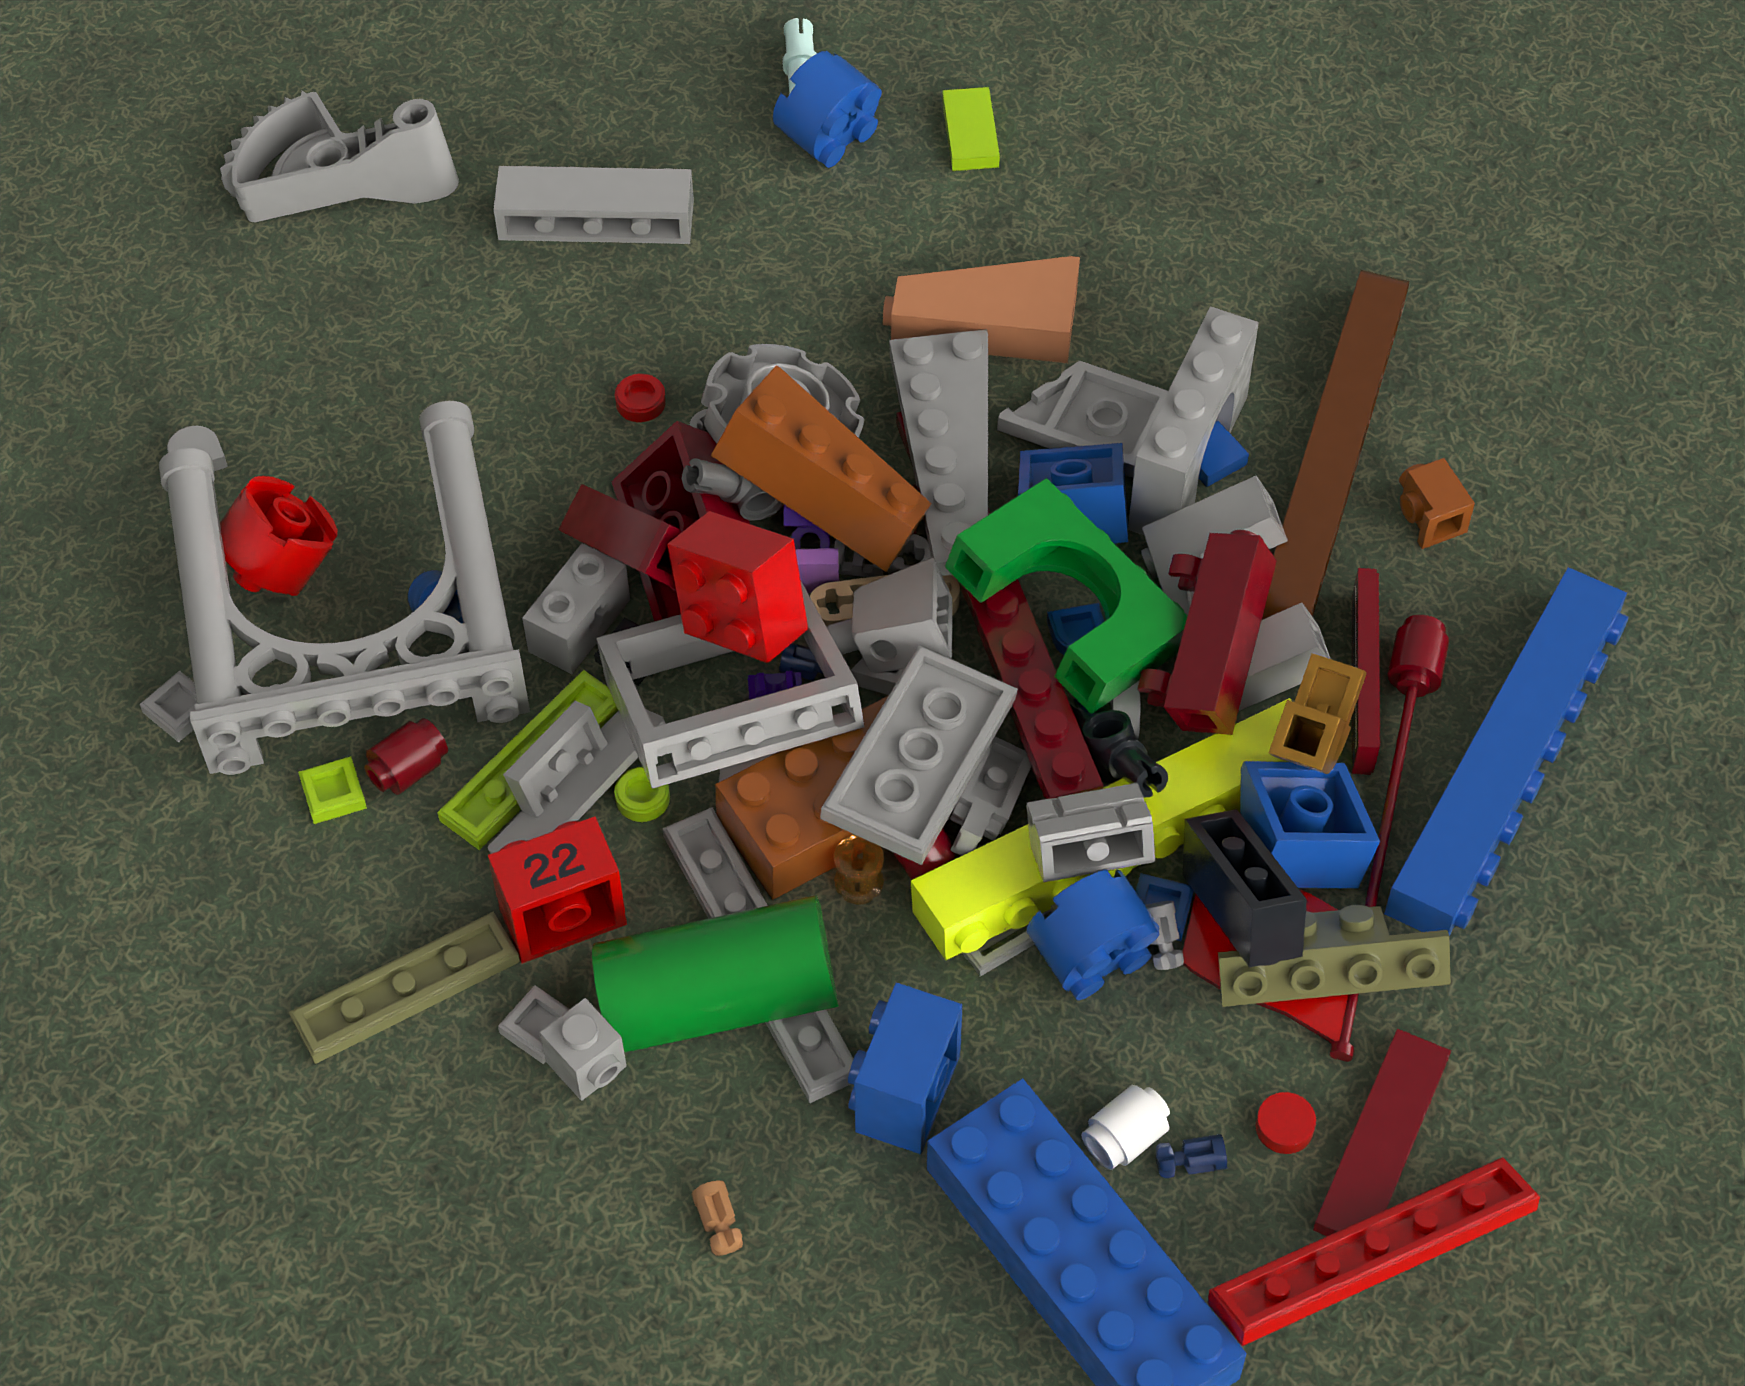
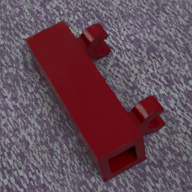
[1137,530,1277,735]

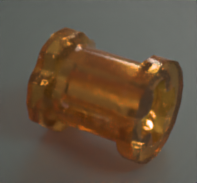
[833,835,884,905]

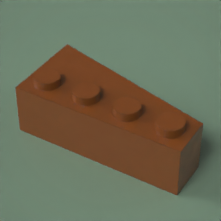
[711,365,932,572]

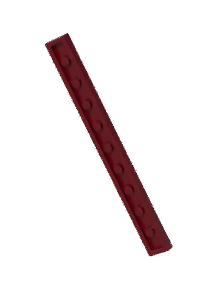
[896,412,1104,799]

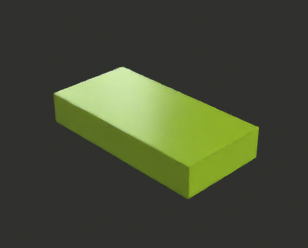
[942,87,1000,171]

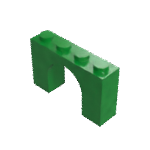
[945,478,1188,714]

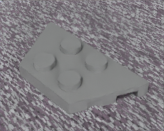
[997,361,1168,478]

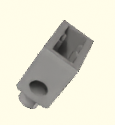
[827,558,952,673]

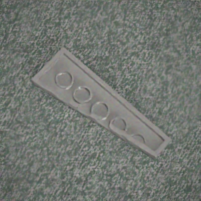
[889,329,988,576]

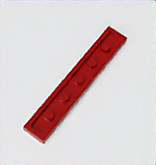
[1208,1157,1540,1346]

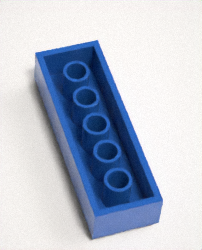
[927,1078,1247,1386]

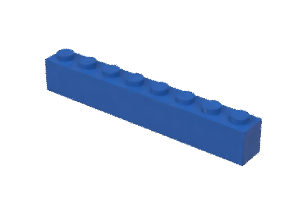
[1384,567,1629,936]

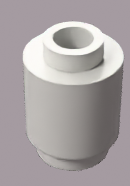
[1081,1085,1170,1170]

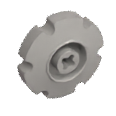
[701,344,864,443]

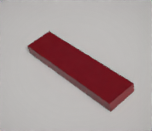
[1313,1029,1452,1236]

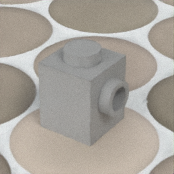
[540,998,627,1101]

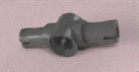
[682,458,784,520]

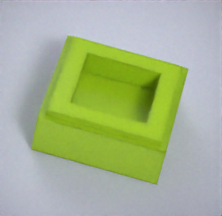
[298,756,367,824]

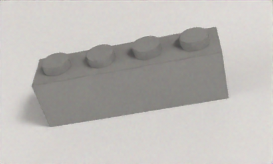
[493,166,694,244]

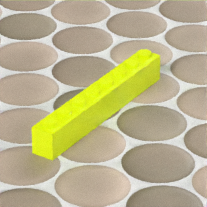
[911,698,1291,960]

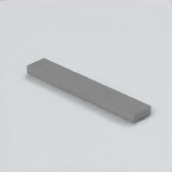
[663,807,854,1103]

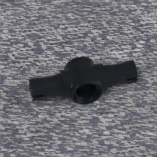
[1070,699,1168,798]

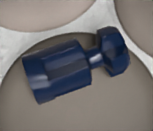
[779,643,823,681]
[1155,1134,1227,1178]

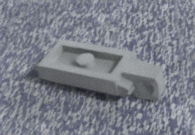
[949,737,1031,856]

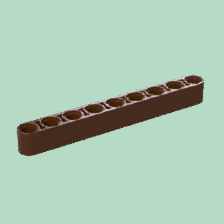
[1262,270,1410,620]

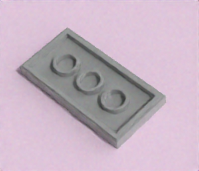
[820,645,1018,865]

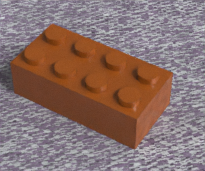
[715,695,889,900]

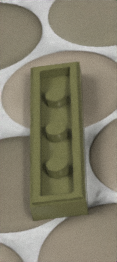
[288,911,520,1064]

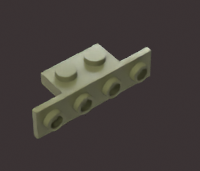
[1218,905,1451,1007]

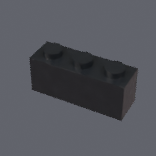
[1182,809,1307,968]

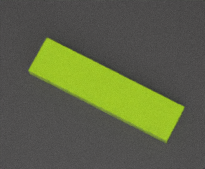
[437,670,618,850]

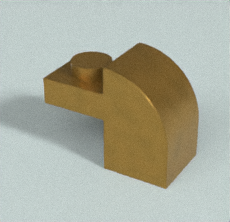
[1269,653,1367,774]

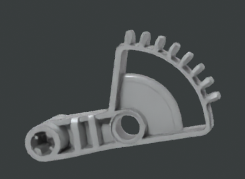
[220,90,459,222]

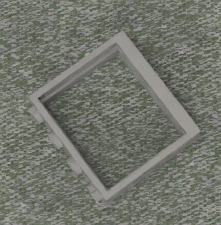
[596,582,864,789]

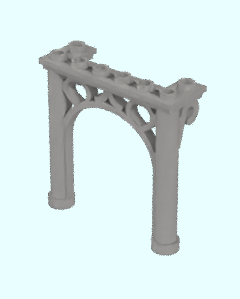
[159,401,530,775]

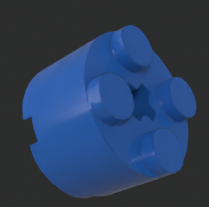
[773,51,882,168]
[1027,869,1160,1000]

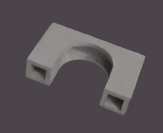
[1128,306,1259,535]
[1141,476,1331,711]

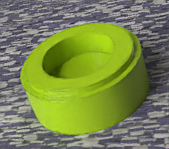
[614,767,670,822]

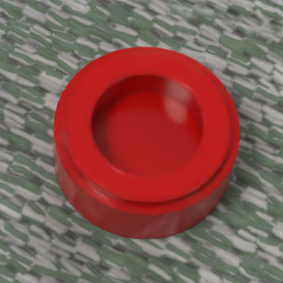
[615,374,666,422]
[1256,1092,1316,1154]

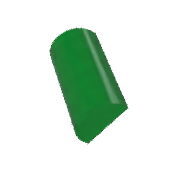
[592,895,839,1052]

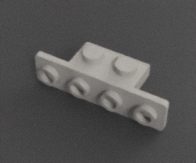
[488,701,666,854]

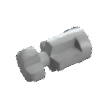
[1145,901,1184,970]

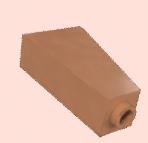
[883,256,1080,363]

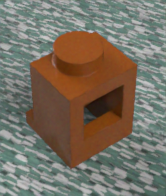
[1399,458,1475,549]

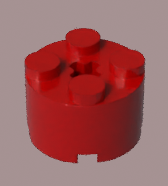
[220,476,338,596]

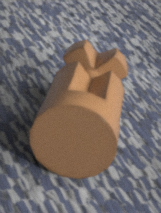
[691,1181,743,1256]

